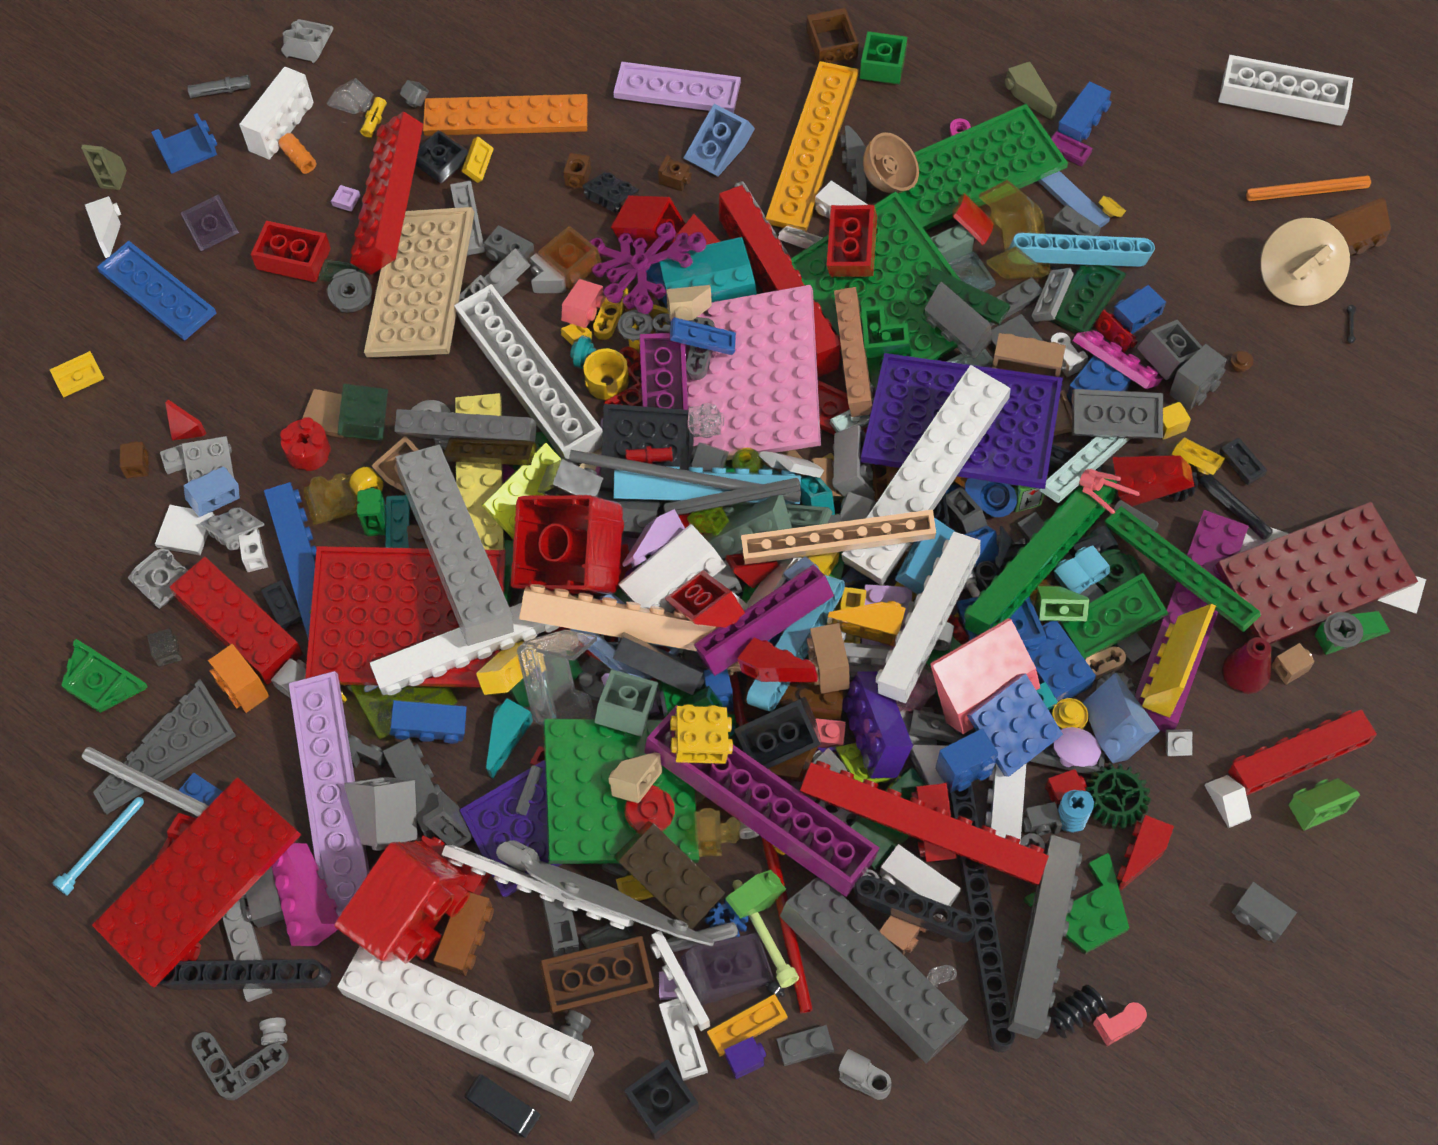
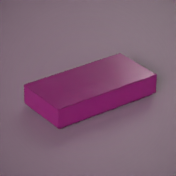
[1051,131,1093,166]

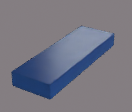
[670,317,736,355]

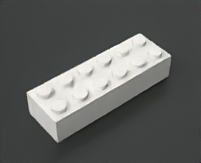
[1218,55,1353,126]

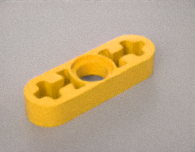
[593,287,628,340]

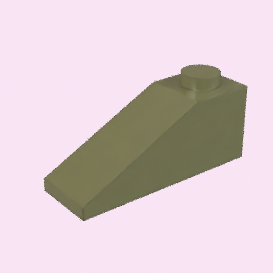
[1005,62,1057,120]
[81,145,127,190]

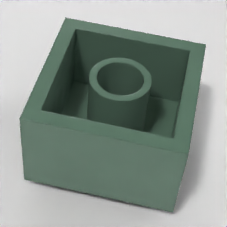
[594,669,658,737]

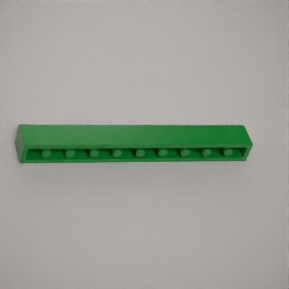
[964,478,1117,635]

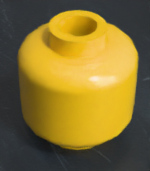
[349,467,383,494]

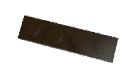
[444,438,537,465]

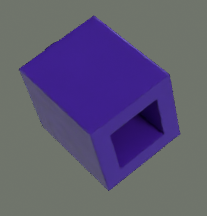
[724,1036,766,1079]

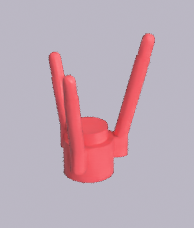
[1080,469,1140,514]

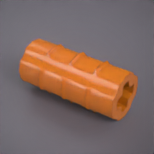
[278,133,317,174]

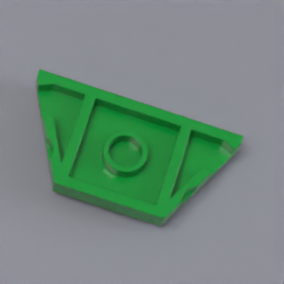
[61,639,148,713]

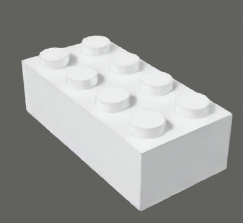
[239,67,313,160]

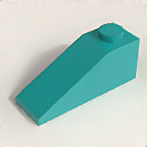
[486,698,533,779]

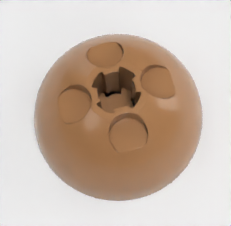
[863,132,919,193]

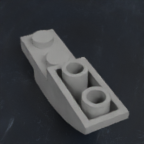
[458,248,531,303]

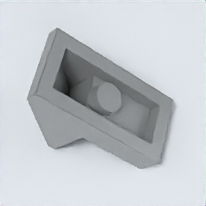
[530,253,567,293]

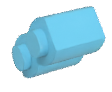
[1054,545,1110,594]

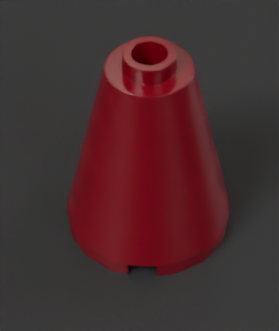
[1222,637,1271,694]

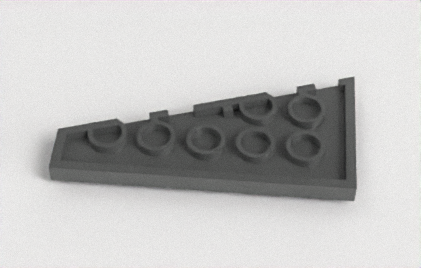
[93,679,236,814]

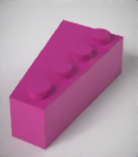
[271,843,339,946]

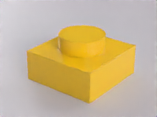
[1098,196,1126,217]
[561,324,592,345]

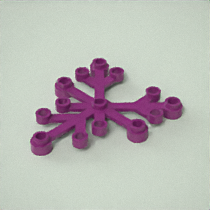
[587,222,706,314]

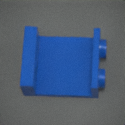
[151,113,217,174]

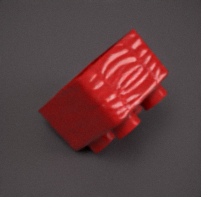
[511,495,624,595]
[334,841,470,964]

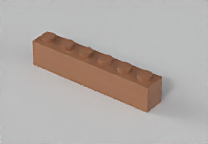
[834,287,873,417]

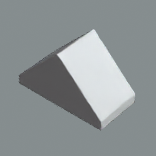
[1205,775,1251,828]

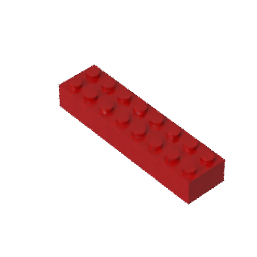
[350,111,424,275]

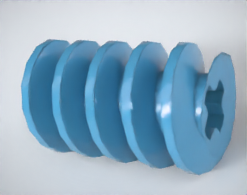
[1058,790,1094,833]

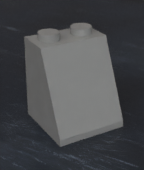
[344,777,417,850]

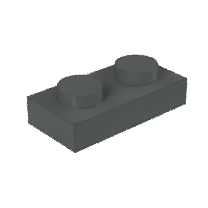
[777,1025,834,1066]

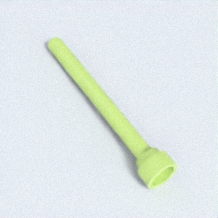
[733,880,799,988]

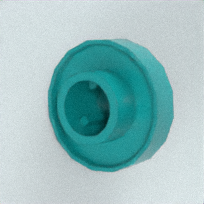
[570,335,596,368]

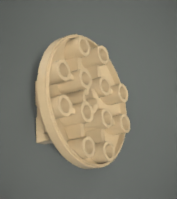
[1260,218,1350,306]

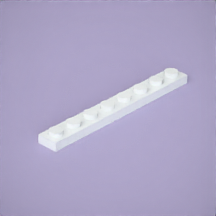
[442,845,634,929]

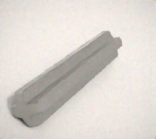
[667,922,738,952]

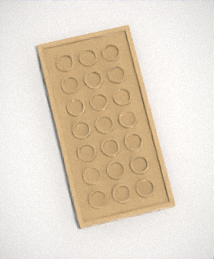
[364,207,475,357]

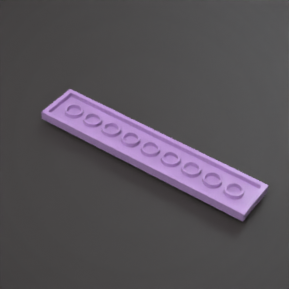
[289,671,370,917]

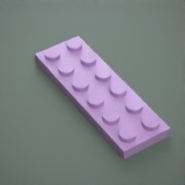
[614,62,741,113]

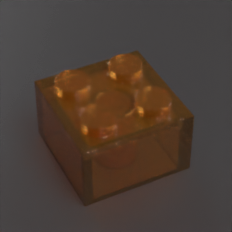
[538,226,602,290]

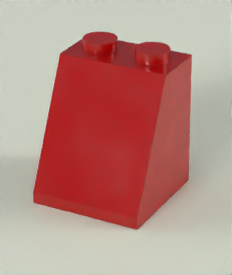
[611,196,685,254]

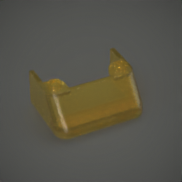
[979,180,1050,279]

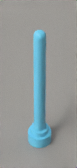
[52,797,144,896]

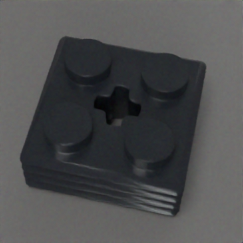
[415,130,468,183]

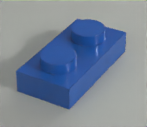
[179,772,223,806]

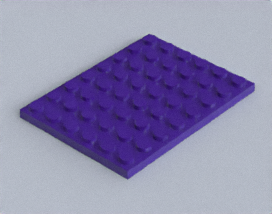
[861,353,1063,489]

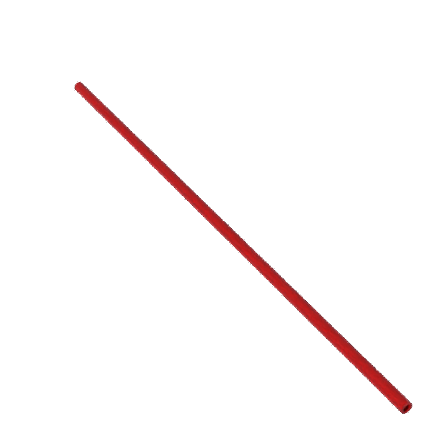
[693,511,813,1013]

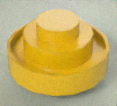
[1052,698,1088,730]

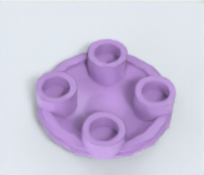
[1053,727,1101,767]

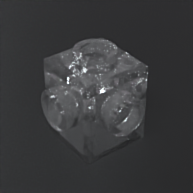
[688,403,724,438]

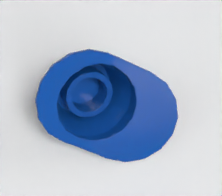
[965,478,1017,517]

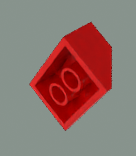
[665,570,745,628]

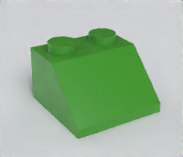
[1289,778,1360,831]

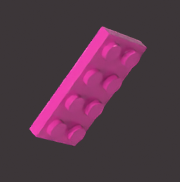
[1073,330,1163,389]

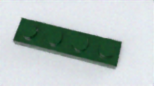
[922,267,1010,326]

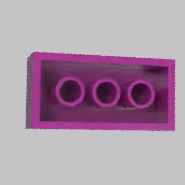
[639,333,688,410]

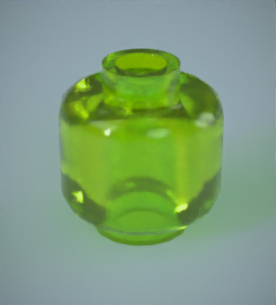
[732,447,764,473]

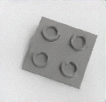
[182,436,234,482]
[200,507,264,550]

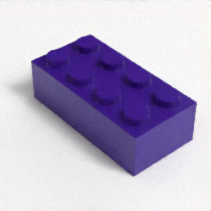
[842,671,913,778]

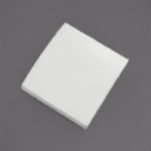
[758,451,824,478]

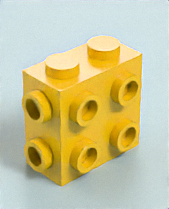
[670,705,733,764]

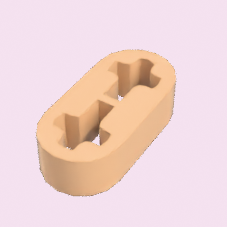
[1085,647,1126,680]

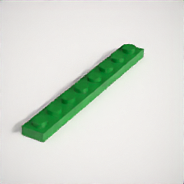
[1105,506,1261,632]

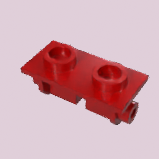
[1094,310,1138,353]

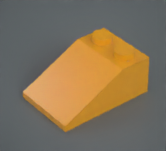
[827,601,906,647]

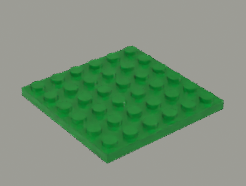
[543,719,699,864]

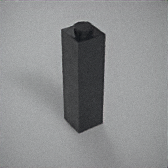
[613,632,705,695]

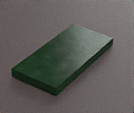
[1049,264,1126,334]
[848,767,926,870]

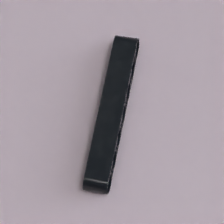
[160,959,331,990]

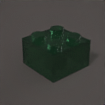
[338,384,388,441]

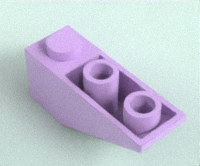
[622,509,685,567]

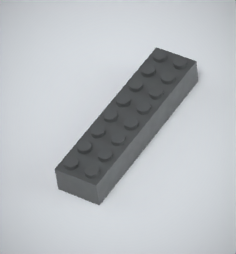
[780,877,968,1064]

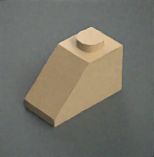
[666,285,712,321]
[609,752,662,803]

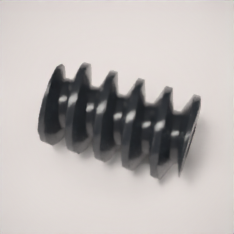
[1048,984,1108,1039]

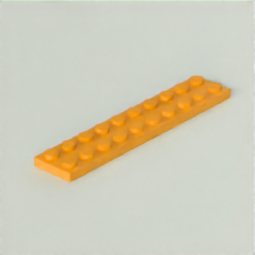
[765,61,859,232]

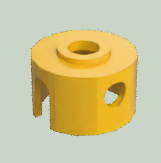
[583,348,629,400]

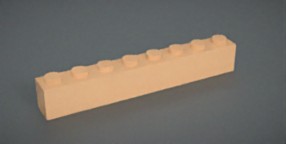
[741,510,936,564]
[519,584,716,651]

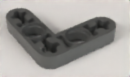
[653,313,715,380]
[192,1032,289,1101]

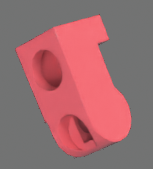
[1093,1002,1147,1046]

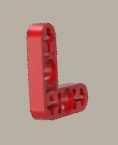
[604,347,642,406]

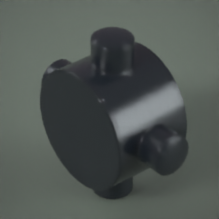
[765,981,785,999]

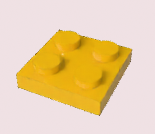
[1172,437,1225,475]

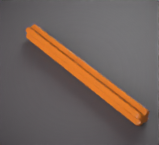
[1246,175,1371,201]

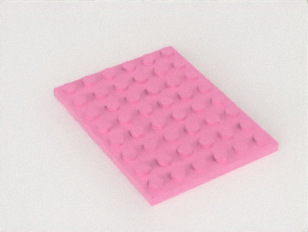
[685,285,821,460]

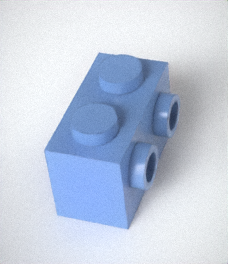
[184,467,240,517]

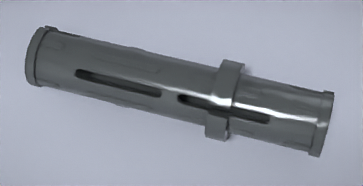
[188,75,251,98]

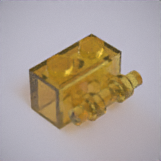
[695,808,740,857]

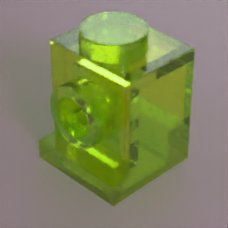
[687,507,729,536]

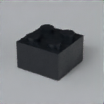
[624,1059,699,1140]

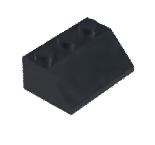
[734,697,822,769]

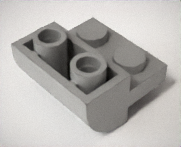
[844,643,890,680]

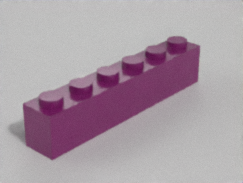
[694,564,834,676]

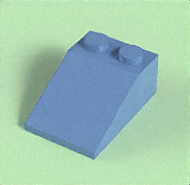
[684,104,755,176]
[1083,673,1160,763]

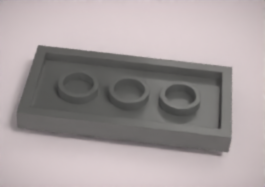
[1072,389,1163,439]

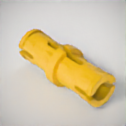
[360,97,387,138]

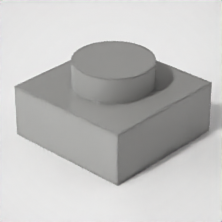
[160,445,186,474]
[1166,729,1192,756]

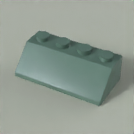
[703,495,792,561]

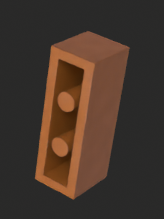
[434,893,494,976]

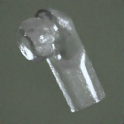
[927,965,957,987]

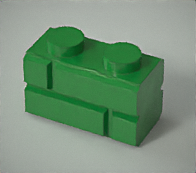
[357,488,386,536]

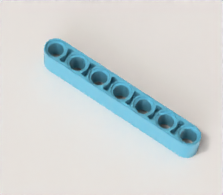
[1007,233,1155,267]
[747,575,845,712]

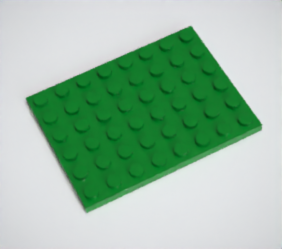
[791,191,992,391]

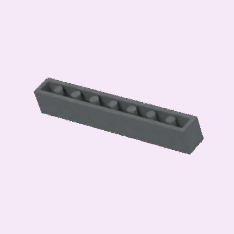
[1007,835,1082,1039]

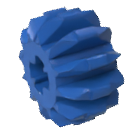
[705,897,749,942]

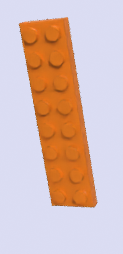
[423,94,588,136]

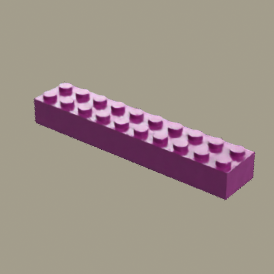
[1134,510,1249,732]
[644,705,879,897]

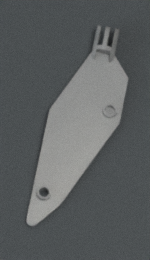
[496,840,714,946]

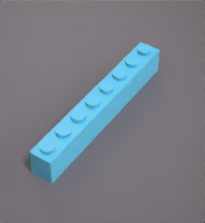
[614,466,801,504]

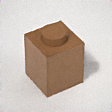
[1271,643,1315,685]

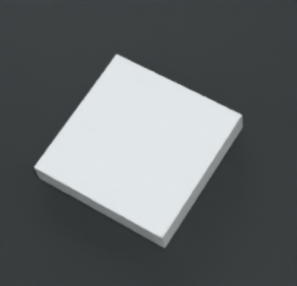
[155,505,214,555]

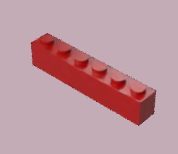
[1228,709,1377,796]

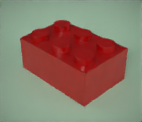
[827,205,877,277]
[251,221,331,282]

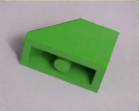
[1035,586,1089,621]
[725,870,786,919]

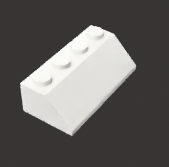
[618,524,726,613]

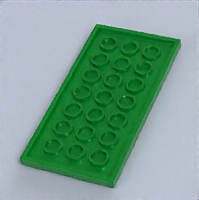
[898,104,1068,230]

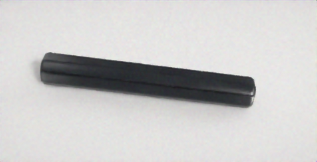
[1199,474,1273,540]

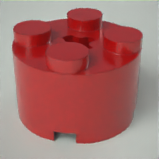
[280,417,331,471]

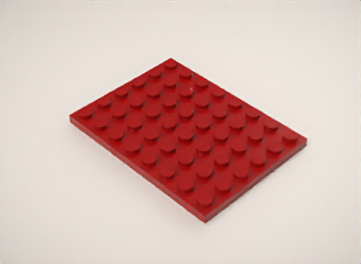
[305,546,506,687]

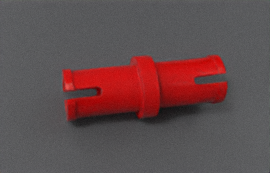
[625,446,673,464]

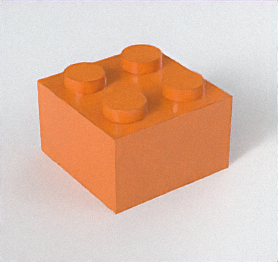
[208,644,269,713]

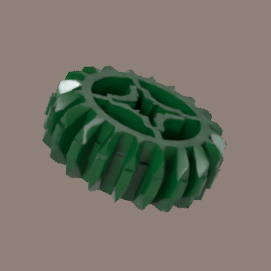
[1085,763,1151,830]

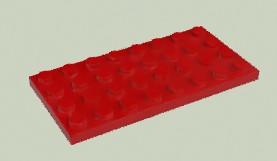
[92,777,301,988]

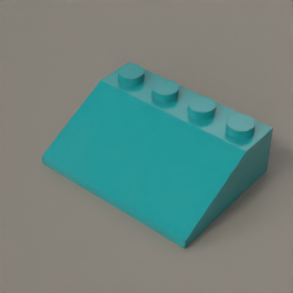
[659,237,756,303]

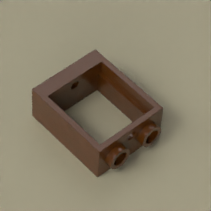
[806,8,859,63]

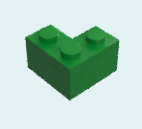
[861,305,912,358]

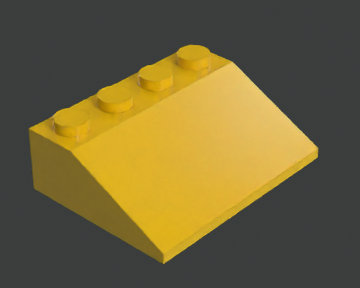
[1141,604,1216,718]

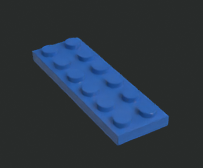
[97,241,216,341]

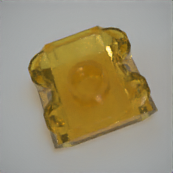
[304,474,358,525]

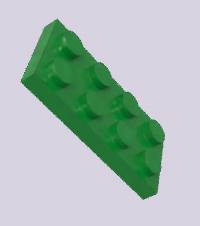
[1061,573,1168,660]

